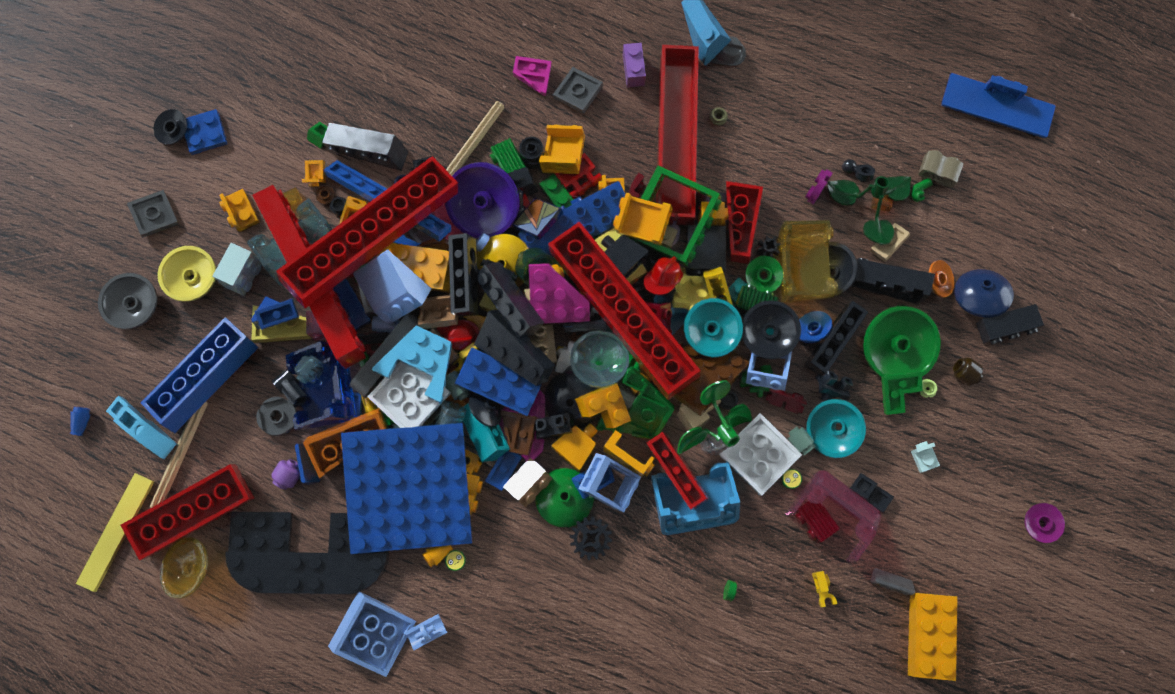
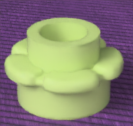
[920,379,937,398]

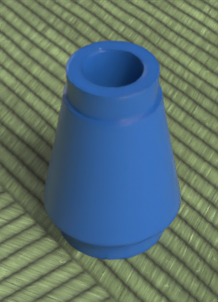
[70,406,91,436]

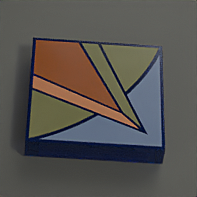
[512,198,563,240]

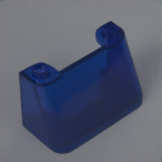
[285,341,356,430]

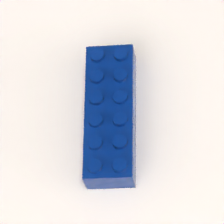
[141,317,259,434]

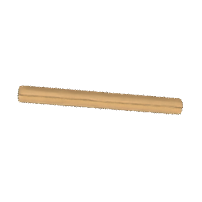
[446,101,504,176]
[150,402,208,508]

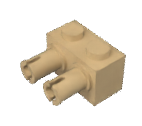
[528,324,557,366]
[677,400,721,431]

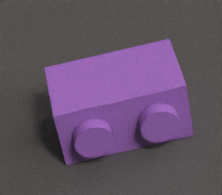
[623,43,646,87]

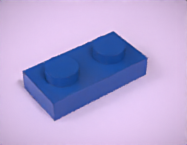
[485,450,522,491]

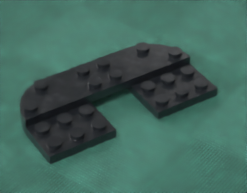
[225,511,389,594]

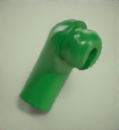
[912,178,933,202]

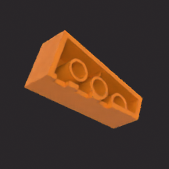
[303,408,388,478]

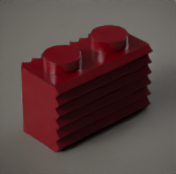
[794,496,840,543]

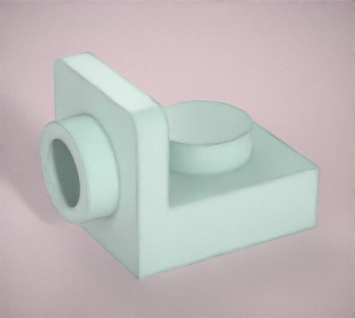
[911,441,940,473]

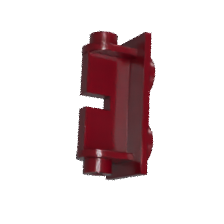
[765,388,807,414]

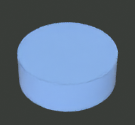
[476,233,490,252]

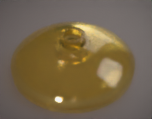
[160,537,208,599]

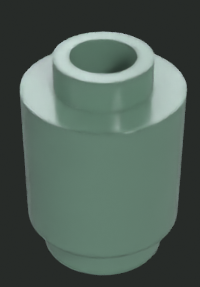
[445,371,470,401]
[787,426,816,456]

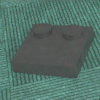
[553,67,604,114]
[127,190,179,238]

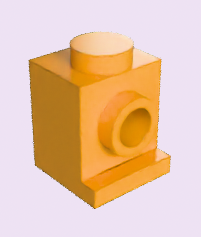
[465,449,482,475]

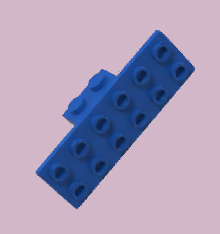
[941,73,1056,138]
[518,181,625,264]

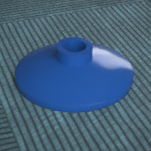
[799,311,833,343]

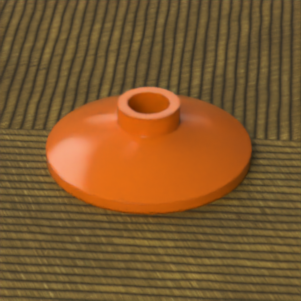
[929,260,954,298]

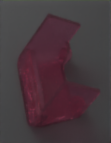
[785,470,881,563]

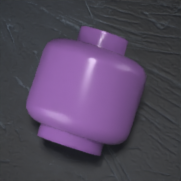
[271,459,300,490]

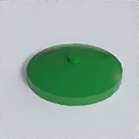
[863,306,941,377]

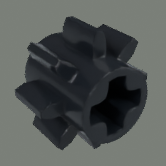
[757,236,781,258]

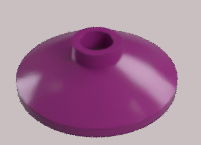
[1024,503,1065,543]

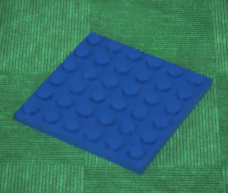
[341,423,472,554]

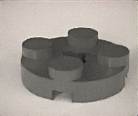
[256,397,297,436]

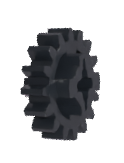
[569,517,613,561]

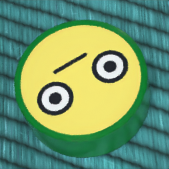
[781,469,802,489]
[445,550,466,571]

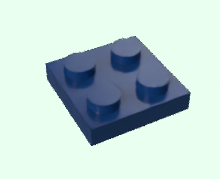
[185,109,227,155]

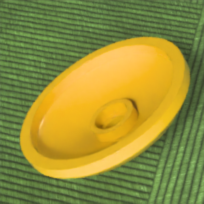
[477,234,533,287]

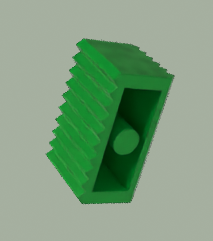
[489,138,526,173]

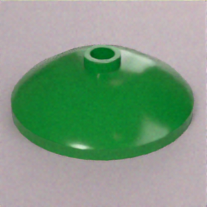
[535,468,594,528]

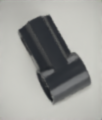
[271,369,308,408]

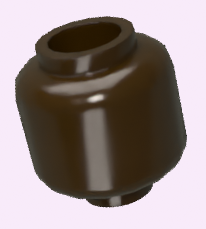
[953,357,983,386]

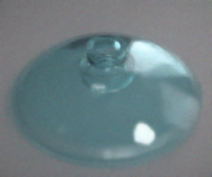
[570,331,629,388]

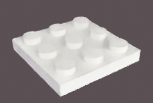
[367,361,451,428]
[719,413,802,496]

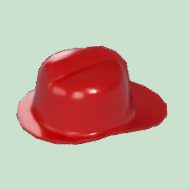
[644,256,683,295]
[436,320,480,351]

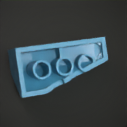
[681,0,731,66]

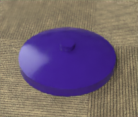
[445,162,519,238]

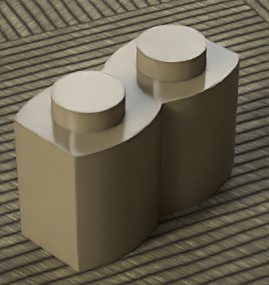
[918,150,963,188]

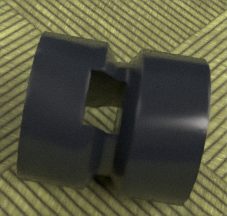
[519,136,544,169]

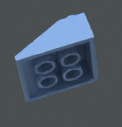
[353,249,432,325]
[328,592,416,677]

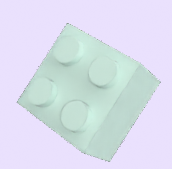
[212,243,262,296]

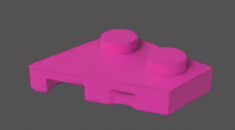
[513,56,552,96]

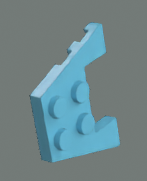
[372,326,452,403]

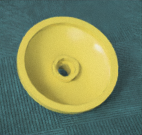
[158,246,216,302]

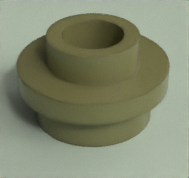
[709,107,728,126]

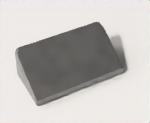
[870,568,915,595]

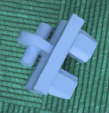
[405,614,448,650]

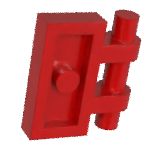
[555,153,602,199]

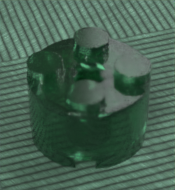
[515,247,559,288]

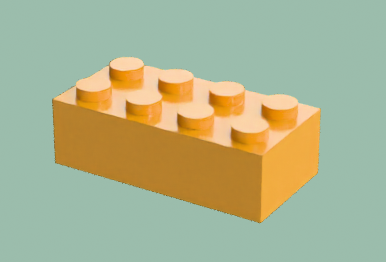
[376,243,450,294]
[908,593,957,681]

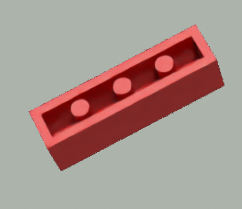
[647,432,710,510]

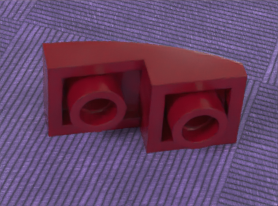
[629,172,645,198]

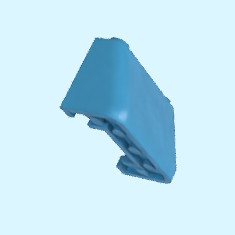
[651,462,740,535]

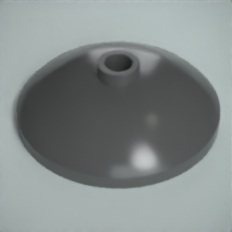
[98,273,157,329]

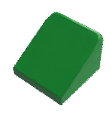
[307,122,328,148]

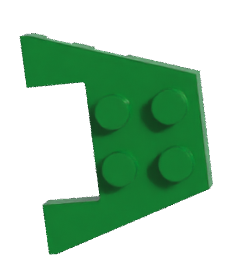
[596,366,675,439]

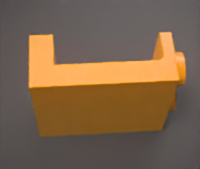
[539,125,585,174]
[613,193,673,246]
[603,430,655,478]

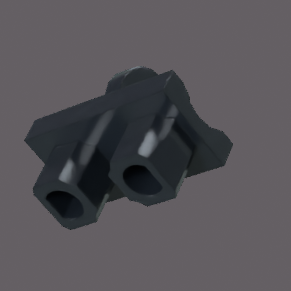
[815,371,853,401]
[535,413,572,440]

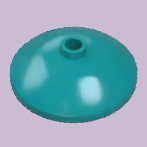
[684,298,743,357]
[806,399,866,458]

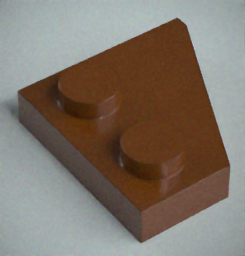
[500,410,538,456]

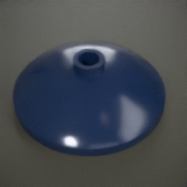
[954,269,1014,318]

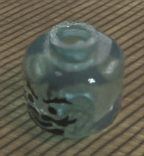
[294,355,324,384]

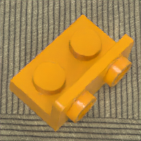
[219,189,260,232]

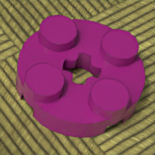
[805,169,833,205]

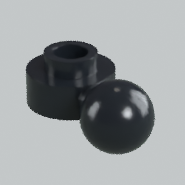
[842,159,875,182]

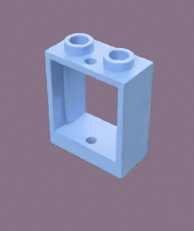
[746,351,792,391]
[578,453,641,512]

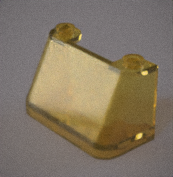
[778,220,838,303]

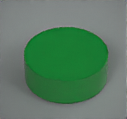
[723,580,737,602]

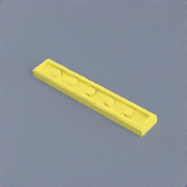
[76,473,154,592]

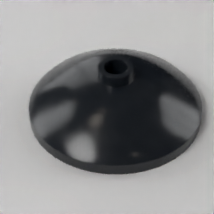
[801,242,858,298]
[742,300,801,359]
[545,370,599,428]

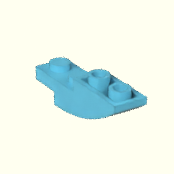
[106,396,177,459]

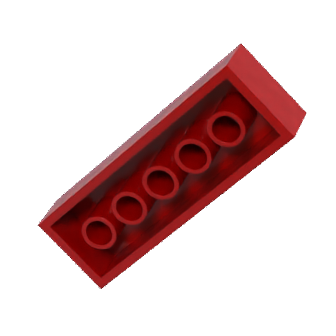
[120,464,255,561]

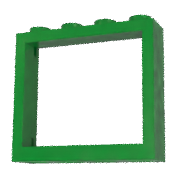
[626,165,722,266]

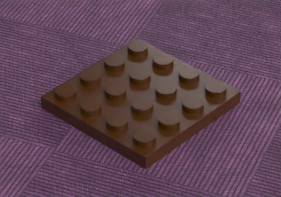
[640,325,750,416]

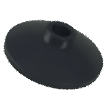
[153,109,188,145]
[469,393,502,427]

